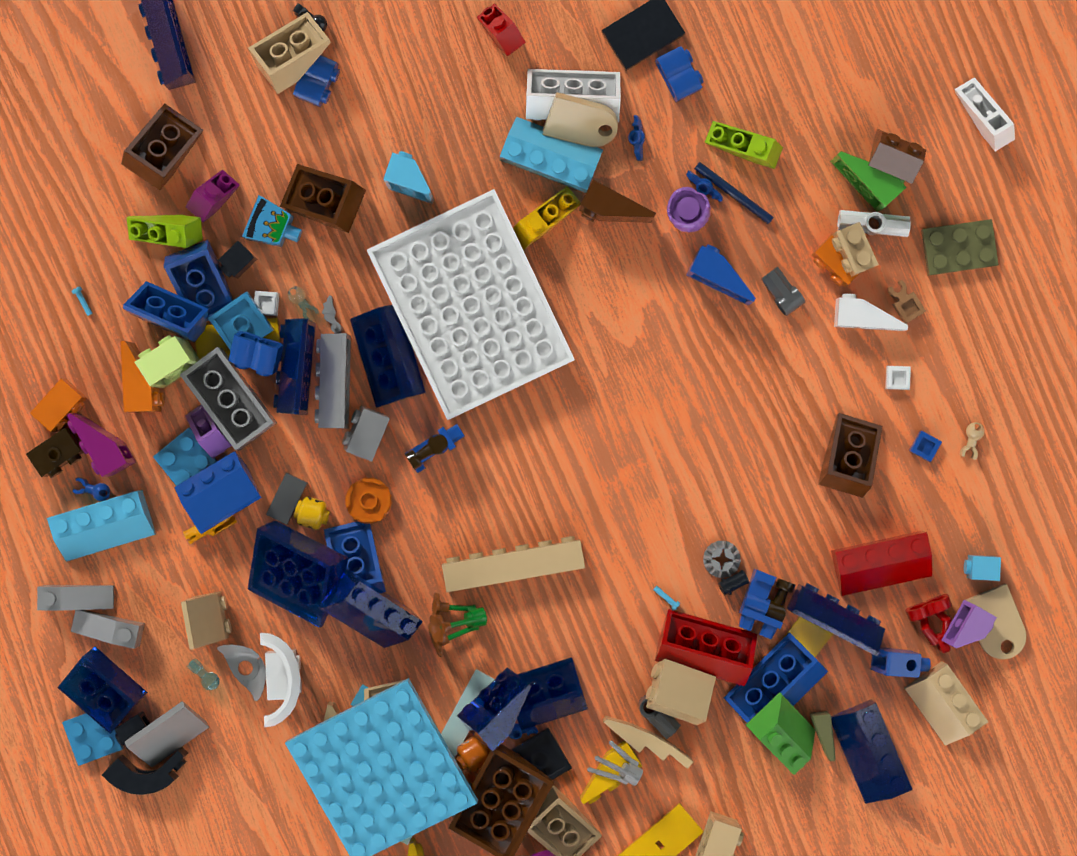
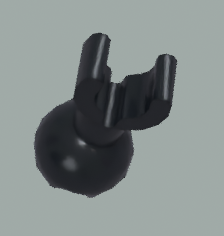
[292,3,327,31]

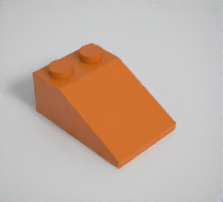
[120,341,165,413]

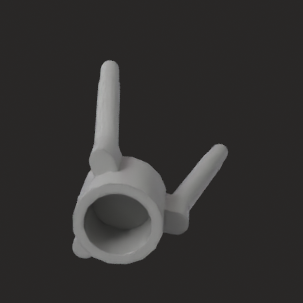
[587,741,643,786]

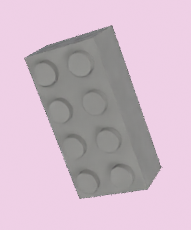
[180,347,277,451]

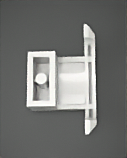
[260,633,302,727]

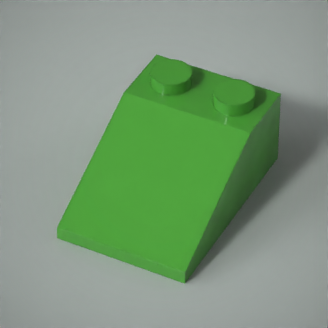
[830,151,907,212]

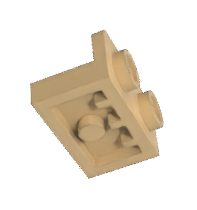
[832,222,879,277]

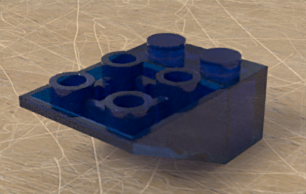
[457,667,531,751]

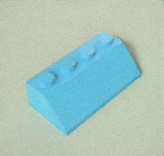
[500,117,603,193]
[47,490,156,562]

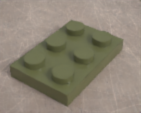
[921,219,999,276]

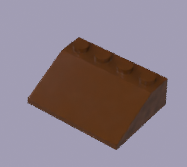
[448,742,555,856]

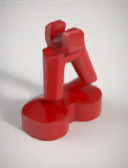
[905,594,952,653]

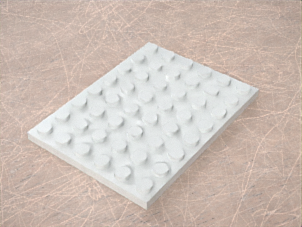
[367,189,575,420]

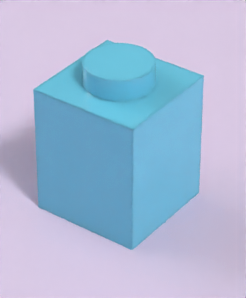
[964,555,1001,581]

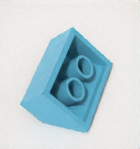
[383,151,434,204]

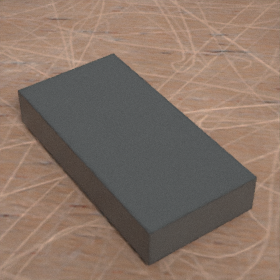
[266,473,308,525]

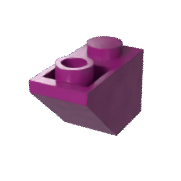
[186,170,240,222]

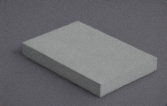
[125,701,209,767]

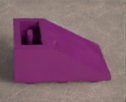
[67,413,136,477]

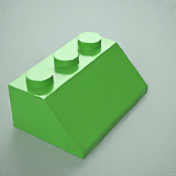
[746,692,815,775]

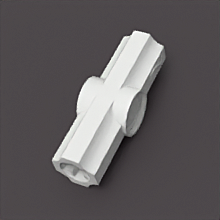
[837,210,911,237]

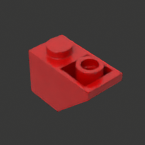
[476,4,526,56]

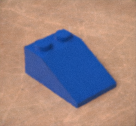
[164,240,233,321]
[686,244,756,305]
[323,521,386,603]

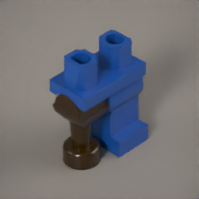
[405,424,465,473]
[738,569,795,639]

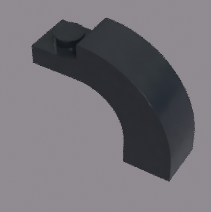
[102,747,188,795]

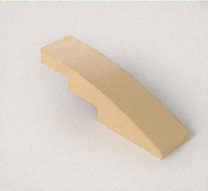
[603,716,693,769]

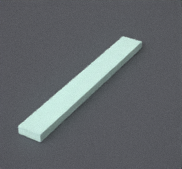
[401,669,496,845]

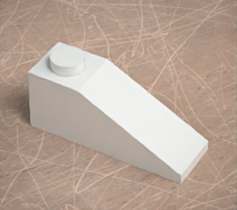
[955,77,1015,151]
[834,294,908,331]

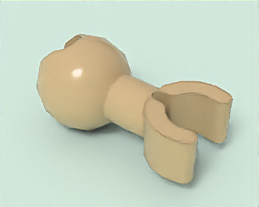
[960,422,985,460]

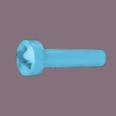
[71,287,93,316]
[653,586,680,611]

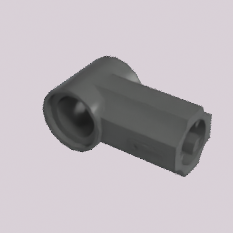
[761,267,805,316]
[638,695,681,739]

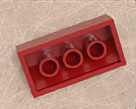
[831,531,932,596]
[655,609,758,686]

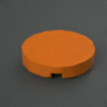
[345,478,392,524]

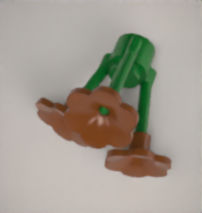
[428,593,487,657]

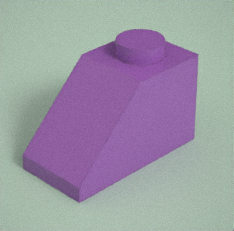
[185,404,232,459]
[942,600,997,648]

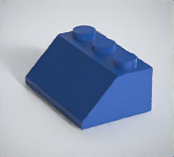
[123,281,209,342]
[174,451,262,534]

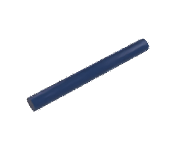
[694,162,774,224]

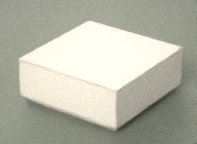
[254,291,280,316]
[885,366,911,390]

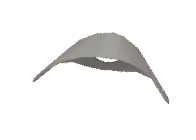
[217,644,266,701]

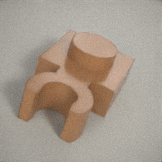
[887,280,926,324]

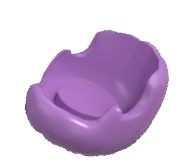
[667,187,711,233]

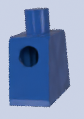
[870,647,931,678]

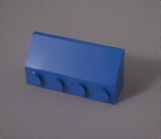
[724,632,828,723]

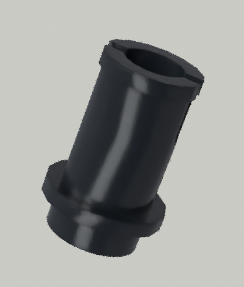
[718,570,749,596]

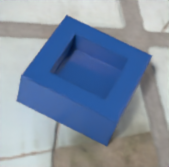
[909,431,942,462]

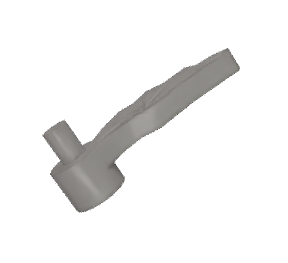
[322,295,343,333]

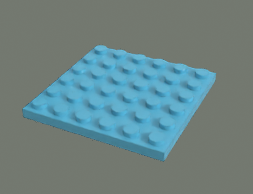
[285,678,478,856]

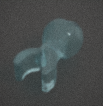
[287,286,319,321]
[187,658,219,690]

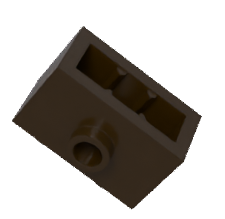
[26,428,84,478]

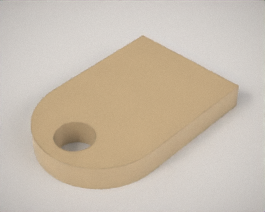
[543,92,618,147]
[962,584,1026,659]

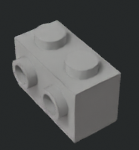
[342,405,390,462]

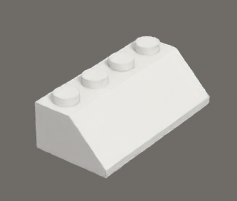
[526,69,621,122]

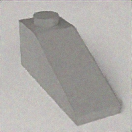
[37,585,114,611]
[71,610,145,649]

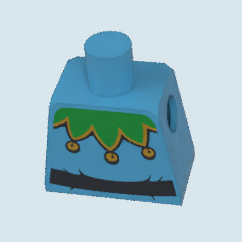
[242,195,302,247]

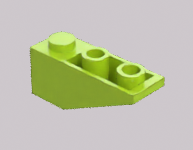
[705,121,783,169]
[126,215,203,248]

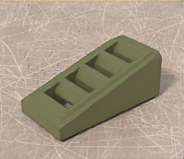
[810,711,836,761]

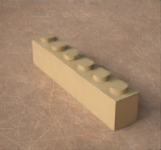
[442,536,585,593]

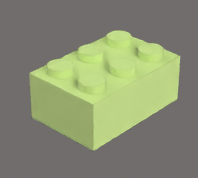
[134,335,200,388]

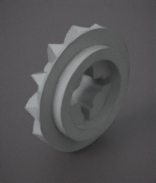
[703,541,741,578]

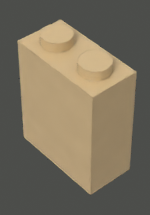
[646,659,716,725]

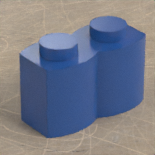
[655,46,704,102]
[293,55,340,108]
[228,331,283,376]

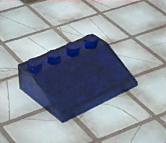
[273,318,316,416]
[248,520,348,628]

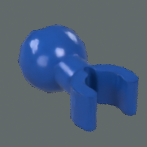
[73,478,110,501]

